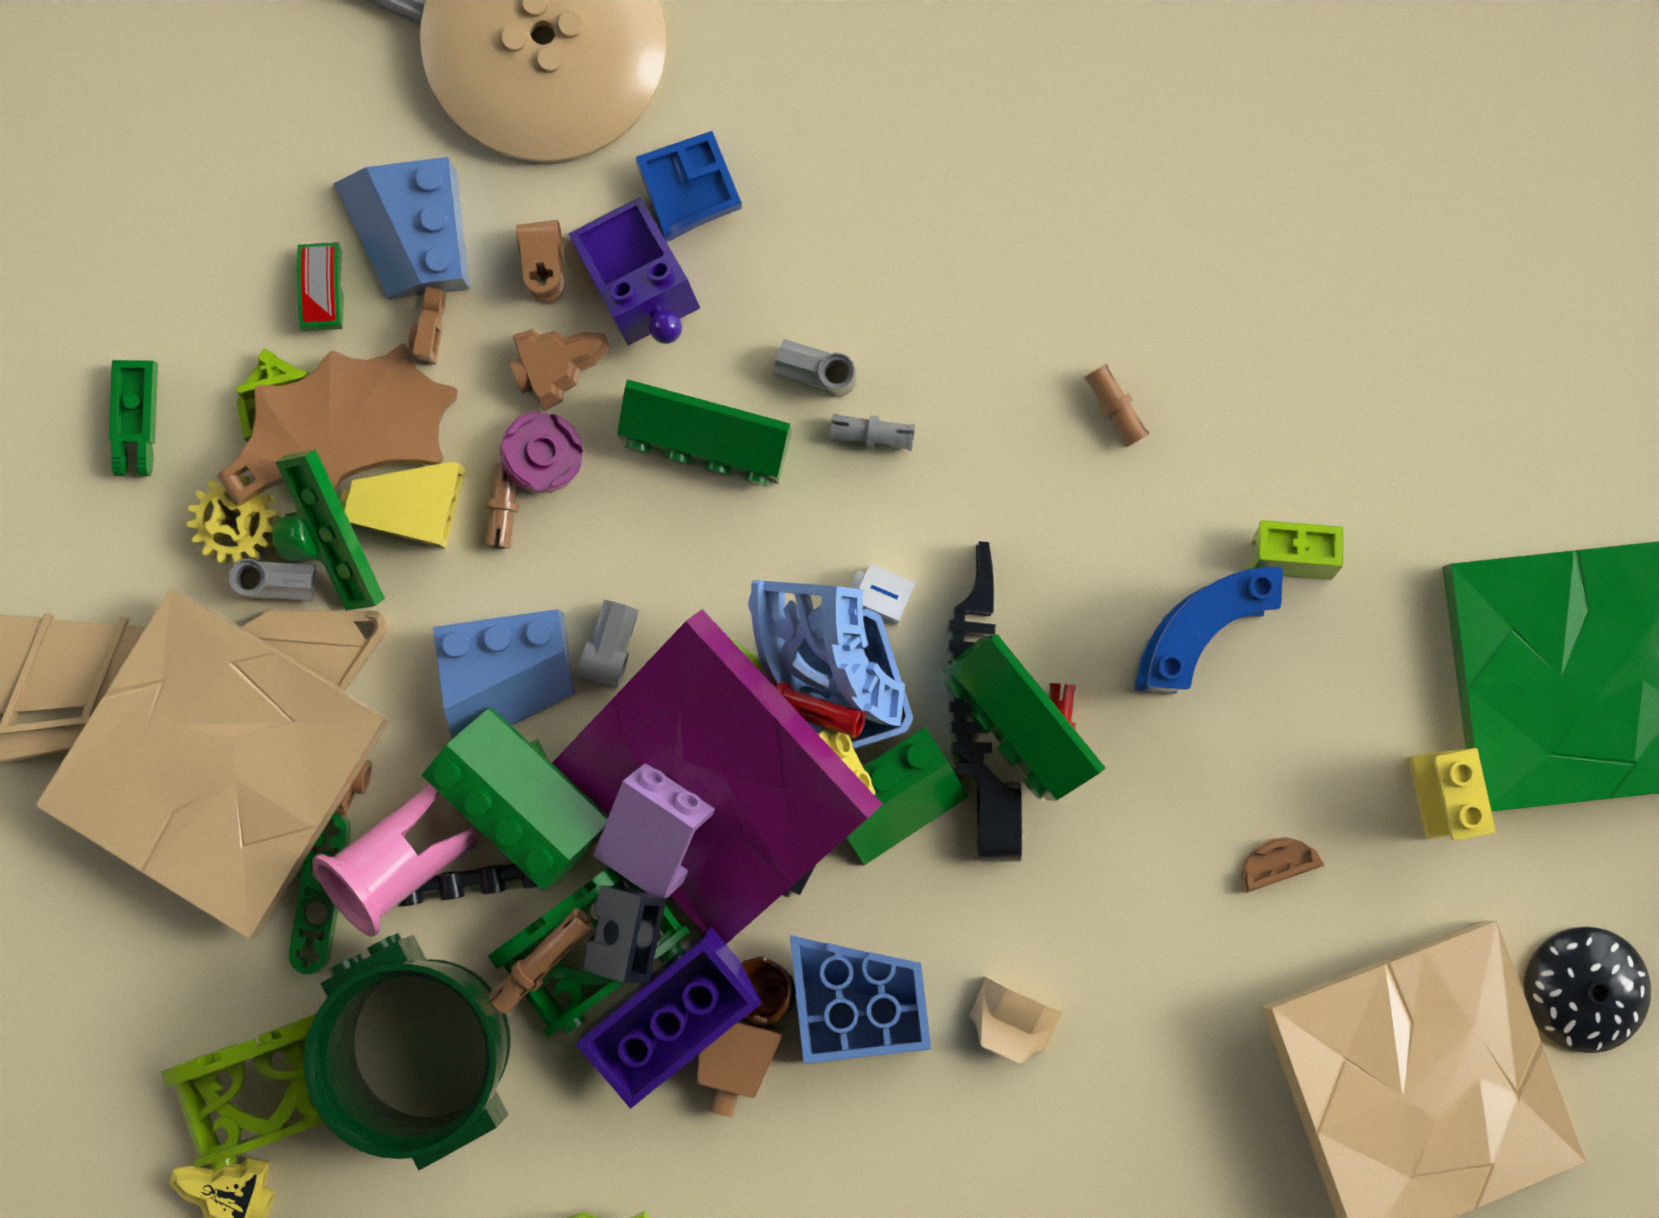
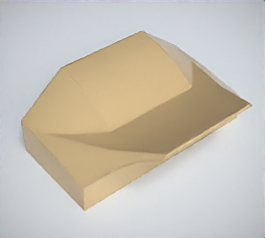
[968,976,1063,1064]

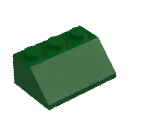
[847,727,968,865]

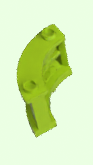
[161,1013,328,1171]

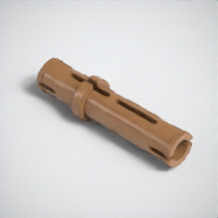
[489,908,594,1014]

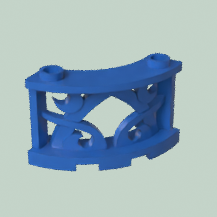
[1134,567,1283,694]

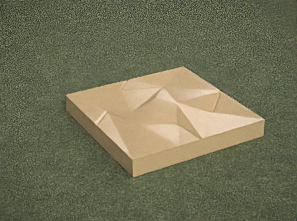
[35,588,391,939]
[1261,921,1586,1218]

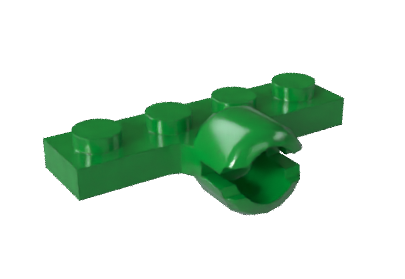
[272,449,385,611]

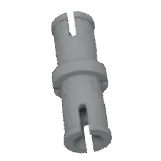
[830,414,915,451]

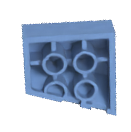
[333,157,470,299]
[433,609,575,739]
[790,935,931,1064]

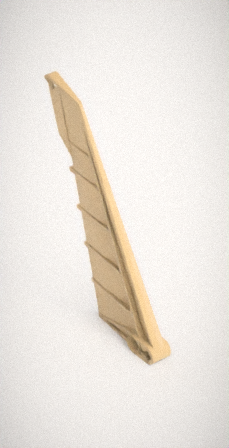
[0,610,389,763]

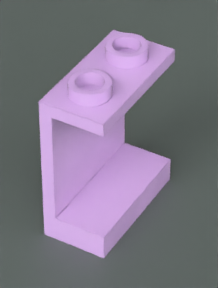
[593,763,715,898]

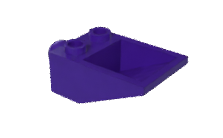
[569,197,700,346]

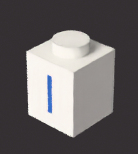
[850,563,916,624]

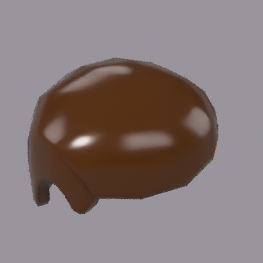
[741,956,796,1026]

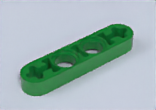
[289,813,351,974]

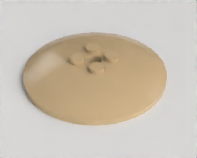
[420,0,666,163]

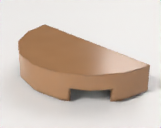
[1242,837,1325,893]

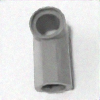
[773,339,857,396]
[228,558,317,601]
[577,599,639,688]

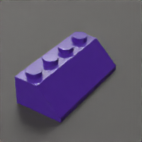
[575,926,761,1109]

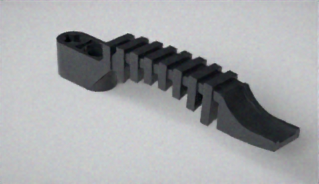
[946,541,1022,862]

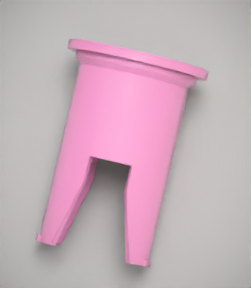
[312,783,478,937]

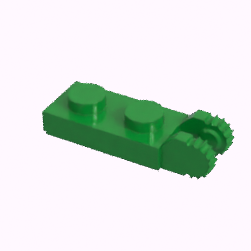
[109,360,158,476]

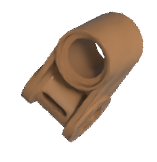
[516,219,566,303]

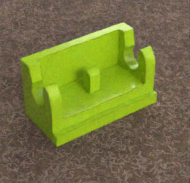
[1250,520,1343,580]

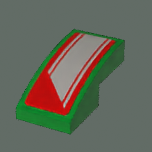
[297,242,344,331]

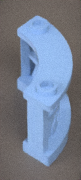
[748,580,905,726]

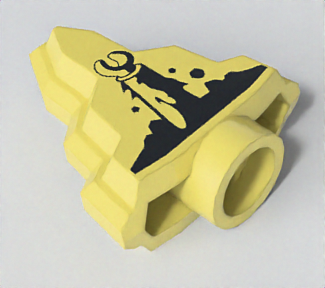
[168,1157,275,1218]

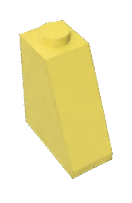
[340,462,466,548]

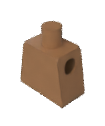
[697,1019,782,1117]

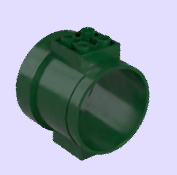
[303,933,511,1171]

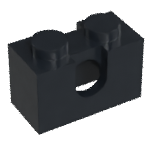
[583,885,667,983]

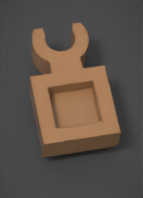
[409,287,447,364]

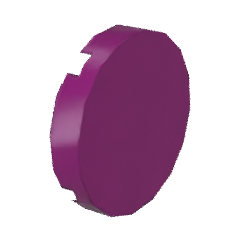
[500,411,583,494]

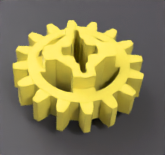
[187,475,281,564]

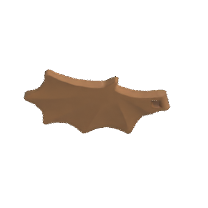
[217,344,458,506]

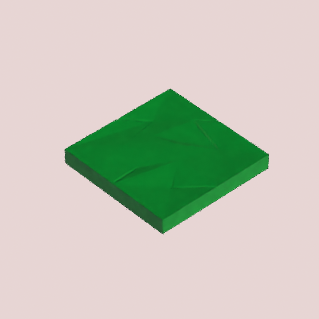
[1442,541,1659,812]

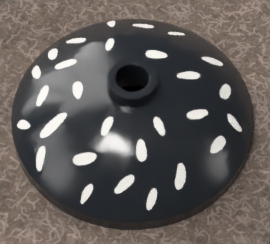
[1524,926,1651,1053]

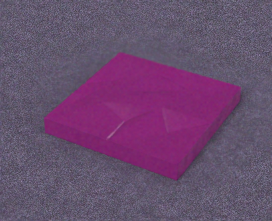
[552,609,882,944]

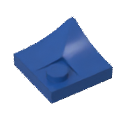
[636,131,742,242]

